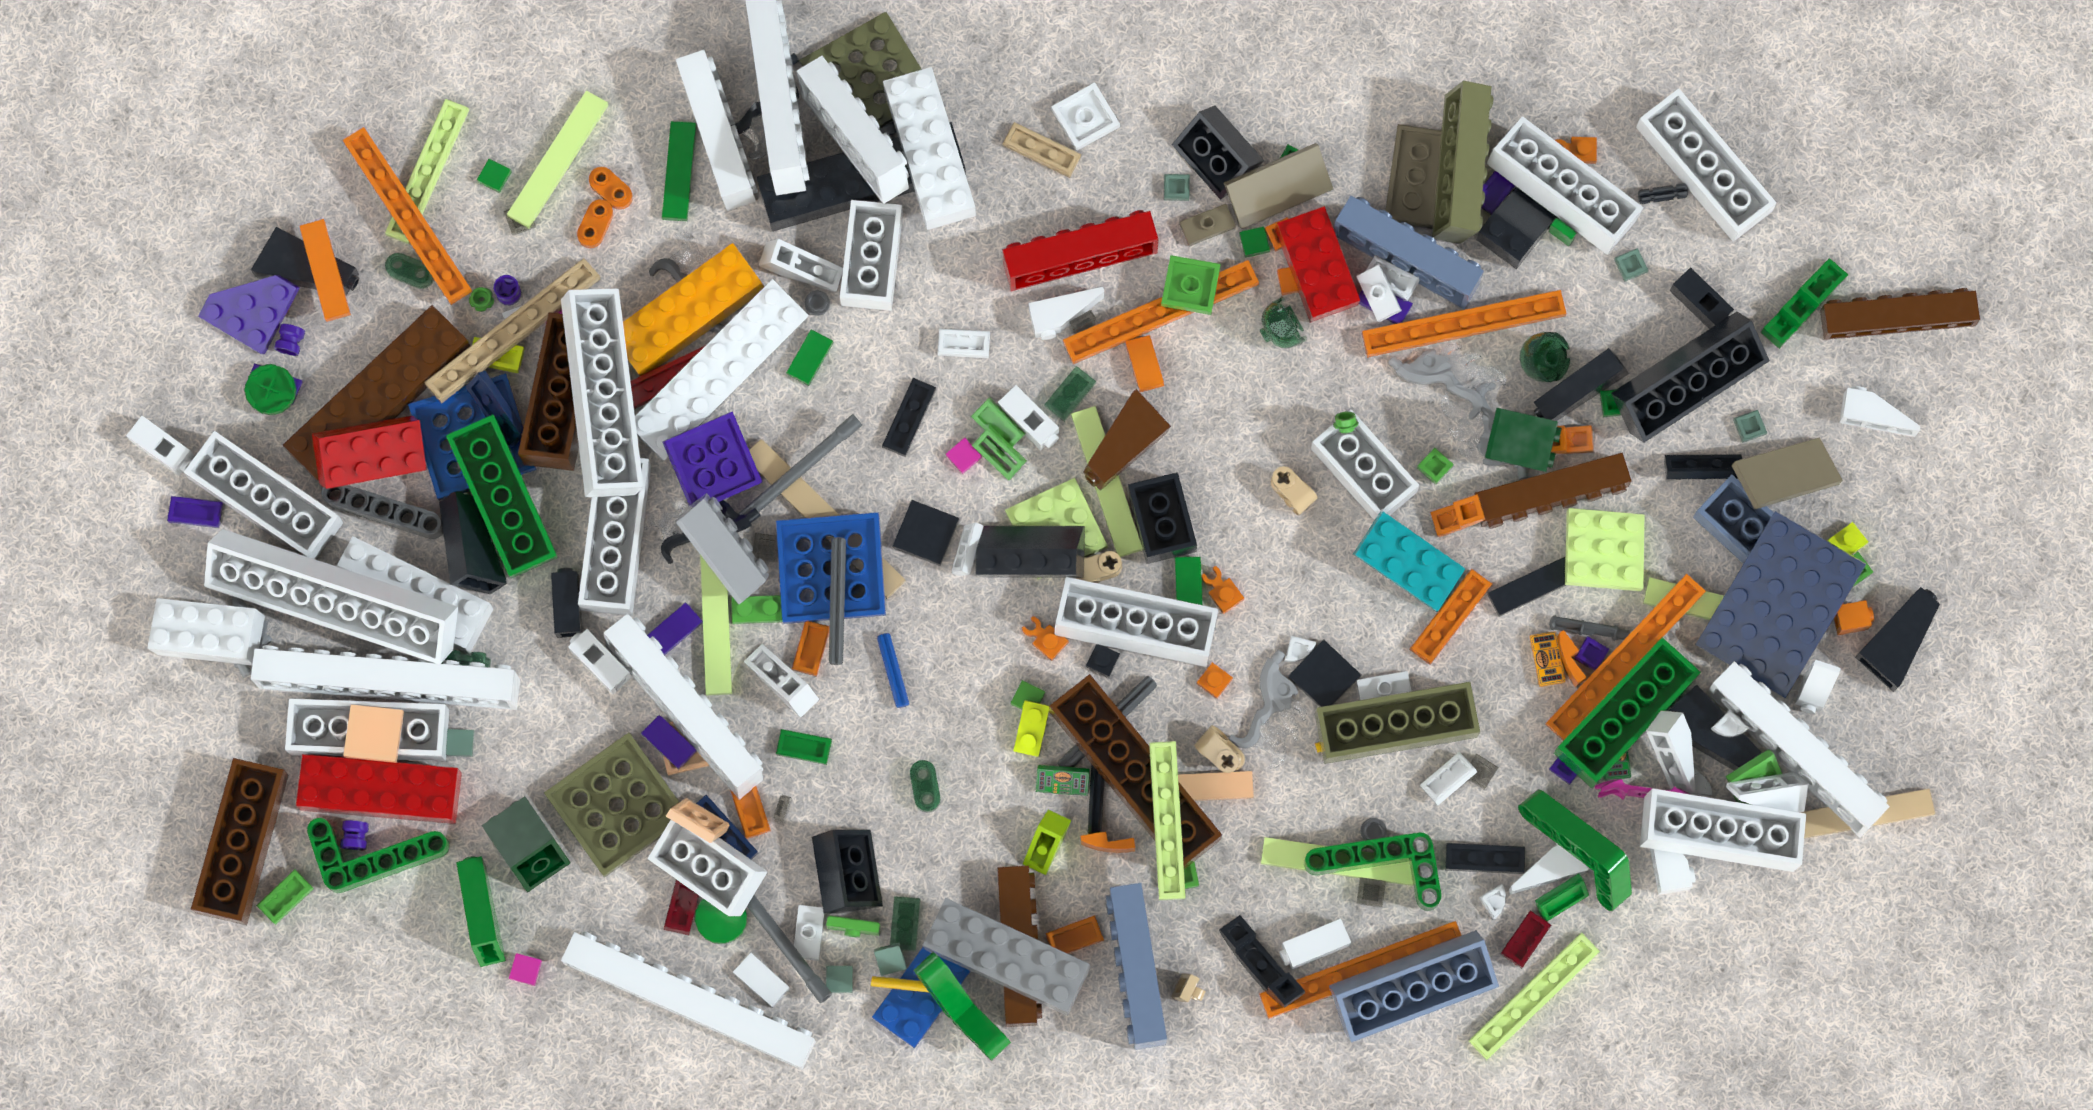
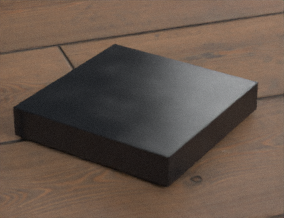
[892,500,960,566]
[1288,639,1362,707]

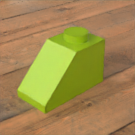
[1023,809,1072,875]

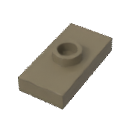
[1179,204,1236,246]

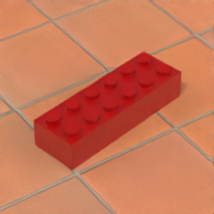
[1002,210,1158,292]
[296,754,462,824]

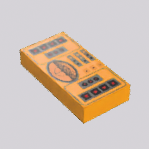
[1529,631,1566,687]

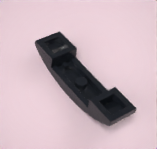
[1219,915,1305,1008]

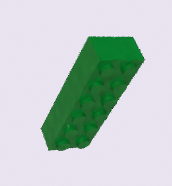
[446,415,559,579]
[1554,637,1701,789]

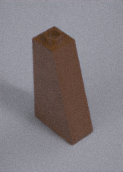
[1083,389,1171,491]

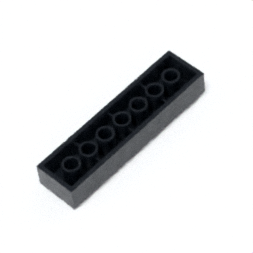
[757,122,966,232]

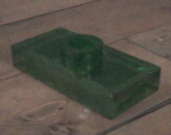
[1044,366,1096,422]
[890,896,921,952]

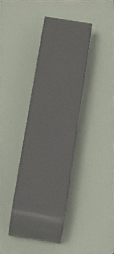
[321,485,443,539]

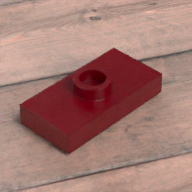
[664,879,699,936]
[1500,910,1552,969]

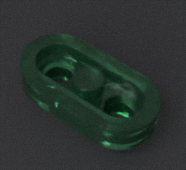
[385,253,434,289]
[441,650,491,668]
[910,760,941,813]

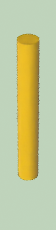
[871,976,928,992]

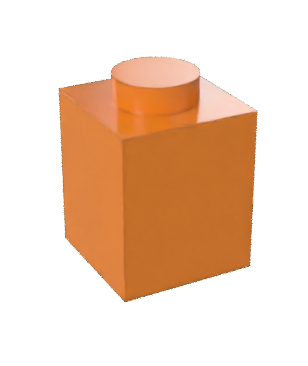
[1834,600,1874,635]

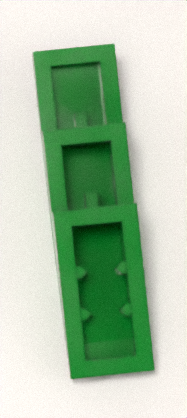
[1760,258,1849,349]

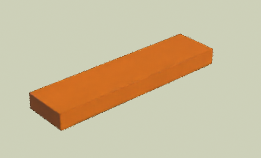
[299,219,351,322]
[1409,569,1492,665]

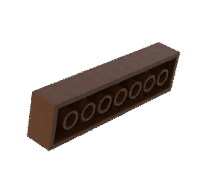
[283,305,470,487]
[1049,674,1222,870]

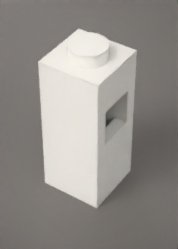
[998,385,1059,451]
[126,416,195,476]
[568,629,632,695]
[1279,919,1351,970]

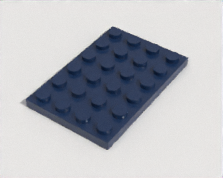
[1695,511,1866,698]

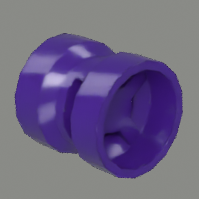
[493,275,522,306]
[274,324,306,356]
[340,820,369,851]

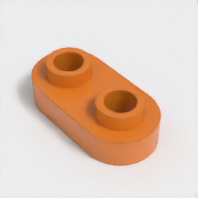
[589,167,633,210]
[577,199,613,248]

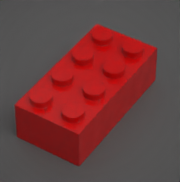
[1275,206,1360,323]
[312,416,427,489]

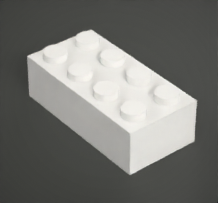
[840,200,903,311]
[1311,410,1419,520]
[147,598,265,665]
[648,820,768,916]

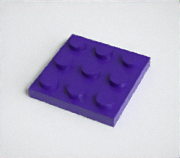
[662,411,762,505]

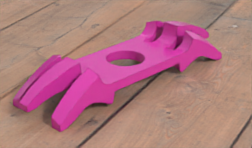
[1595,779,1690,800]

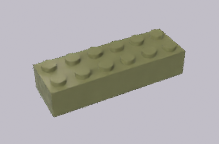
[1432,80,1494,244]
[1314,682,1480,764]

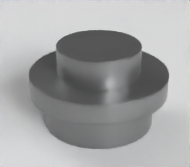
[805,290,830,316]
[1360,818,1387,841]

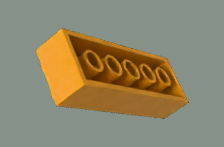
[623,243,765,376]

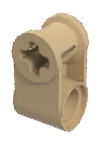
[1271,466,1318,516]
[1076,551,1122,583]
[1194,725,1245,773]

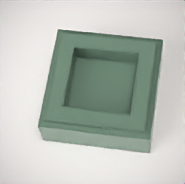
[1164,174,1190,201]
[1614,248,1648,282]
[1733,410,1767,443]
[446,729,475,757]
[874,942,907,976]
[826,966,853,993]

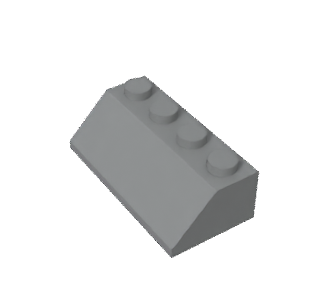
[676,493,769,605]

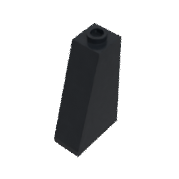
[251,227,360,296]
[1534,348,1629,421]
[439,491,507,594]
[1855,587,1940,692]
[1668,685,1762,771]

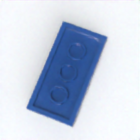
[872,947,971,1049]

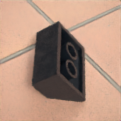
[1171,105,1264,200]
[812,830,883,914]

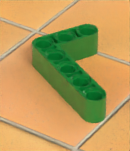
[1518,789,1632,912]
[307,818,450,893]
[1304,832,1442,911]
[913,952,1011,1061]

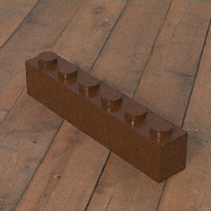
[1820,288,1980,340]
[1474,452,1632,529]
[997,866,1042,1027]

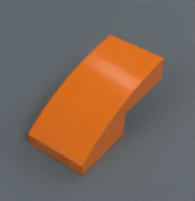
[1125,335,1164,393]
[1551,425,1594,454]
[1430,494,1485,537]
[1557,630,1586,688]
[1080,832,1135,853]

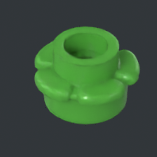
[469,287,494,312]
[1333,411,1359,433]

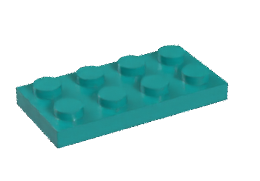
[1353,511,1466,612]

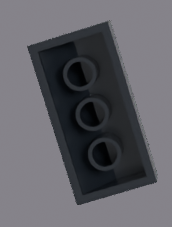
[976,526,1085,578]

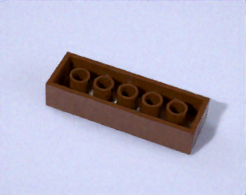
[518,312,579,471]
[191,758,289,926]

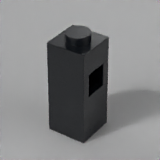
[1670,267,1734,329]
[551,568,583,638]

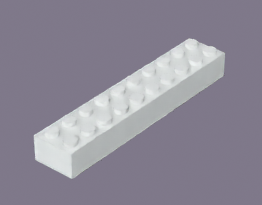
[204,529,458,665]
[251,645,520,710]

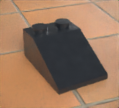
[1476,187,1557,269]

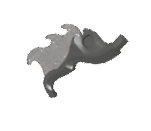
[649,232,725,333]

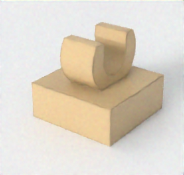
[1171,973,1206,1002]

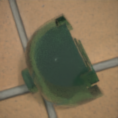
[1260,296,1307,349]
[1519,332,1570,383]

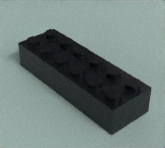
[1611,312,1770,443]

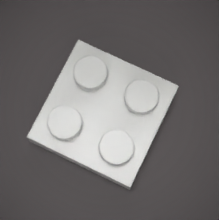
[1051,83,1120,151]

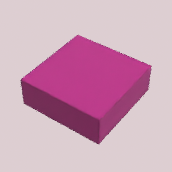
[946,438,982,474]
[509,953,542,986]

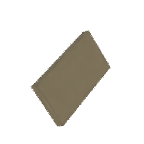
[1385,124,1442,229]
[1224,143,1333,229]
[1732,437,1843,509]

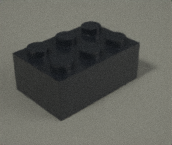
[1127,472,1197,564]

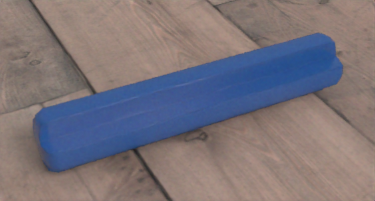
[877,633,909,708]

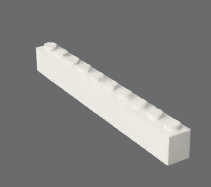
[561,931,815,1070]

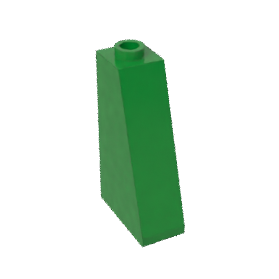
[456,856,506,967]

